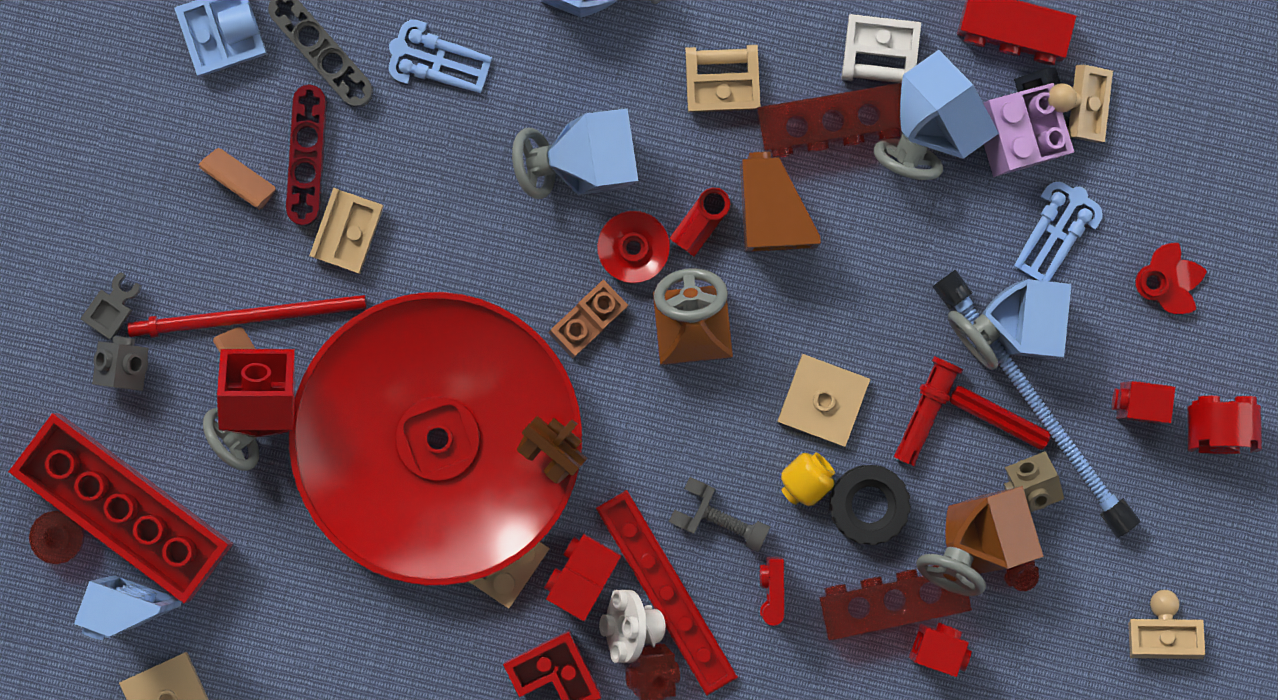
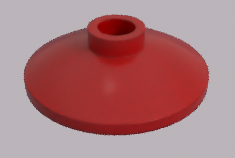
[597,211,670,283]

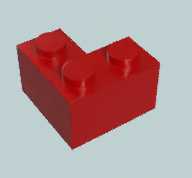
[544,533,621,621]
[503,629,602,700]

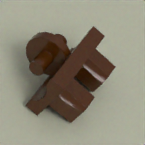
[517,416,588,484]

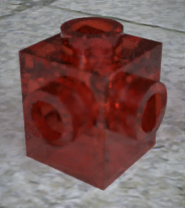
[625,643,680,700]

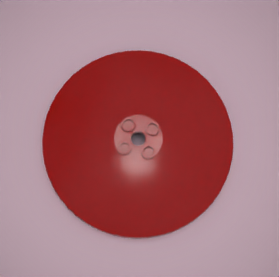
[289,292,582,585]

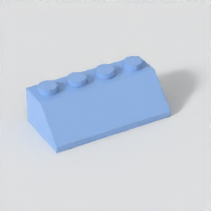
[74,575,182,640]

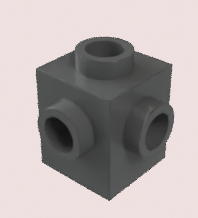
[92,336,149,391]

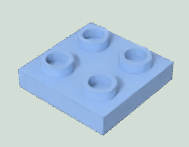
[174,0,267,77]

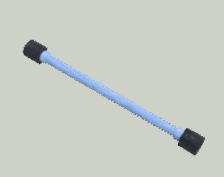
[932,269,1141,538]

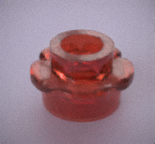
[1004,560,1039,591]

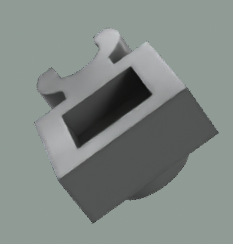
[80,272,142,340]

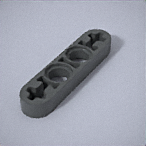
[268,0,373,108]

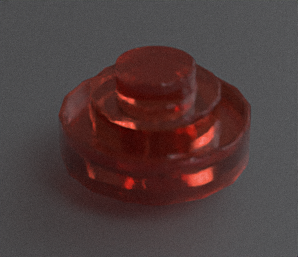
[29,510,85,564]

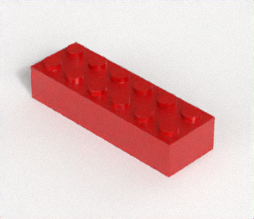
[8,413,234,604]

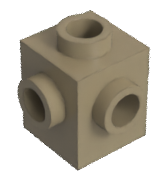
[1003,451,1064,513]

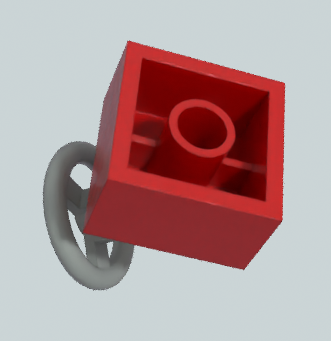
[203,349,296,471]

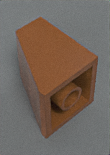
[740,152,821,252]

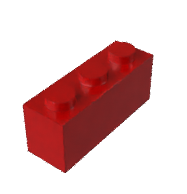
[957,0,1077,65]

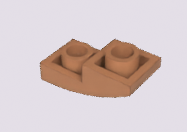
[548,279,629,359]

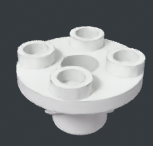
[599,590,666,663]

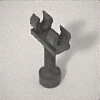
[668,477,771,552]

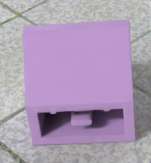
[983,83,1074,177]

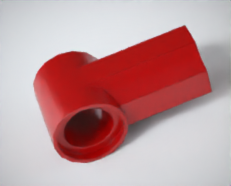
[669,187,730,257]

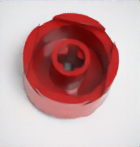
[1187,395,1262,454]

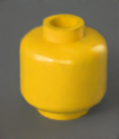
[781,452,835,506]

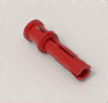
[893,356,964,466]

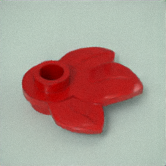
[1135,243,1207,314]

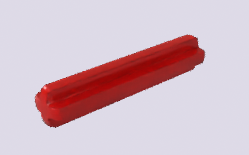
[950,386,1051,450]

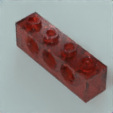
[756,83,901,158]
[818,565,972,641]

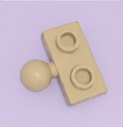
[1048,65,1113,143]
[1128,590,1205,659]

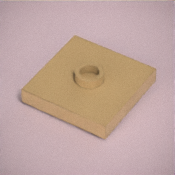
[777,354,870,447]
[119,652,209,700]

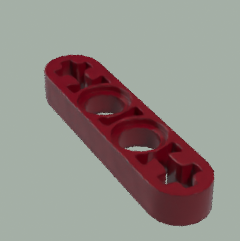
[286,84,327,226]

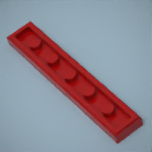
[596,490,738,696]

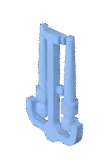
[389,20,492,93]
[1014,182,1102,281]

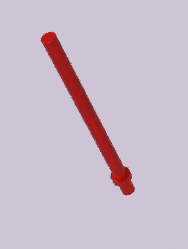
[127,295,367,338]

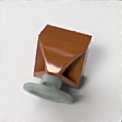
[653,268,733,366]
[916,486,1044,596]

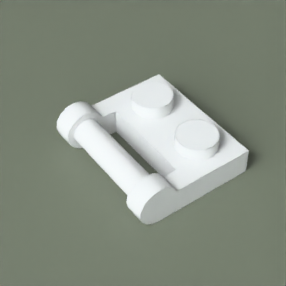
[841,14,921,83]

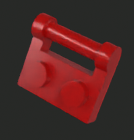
[759,557,784,626]

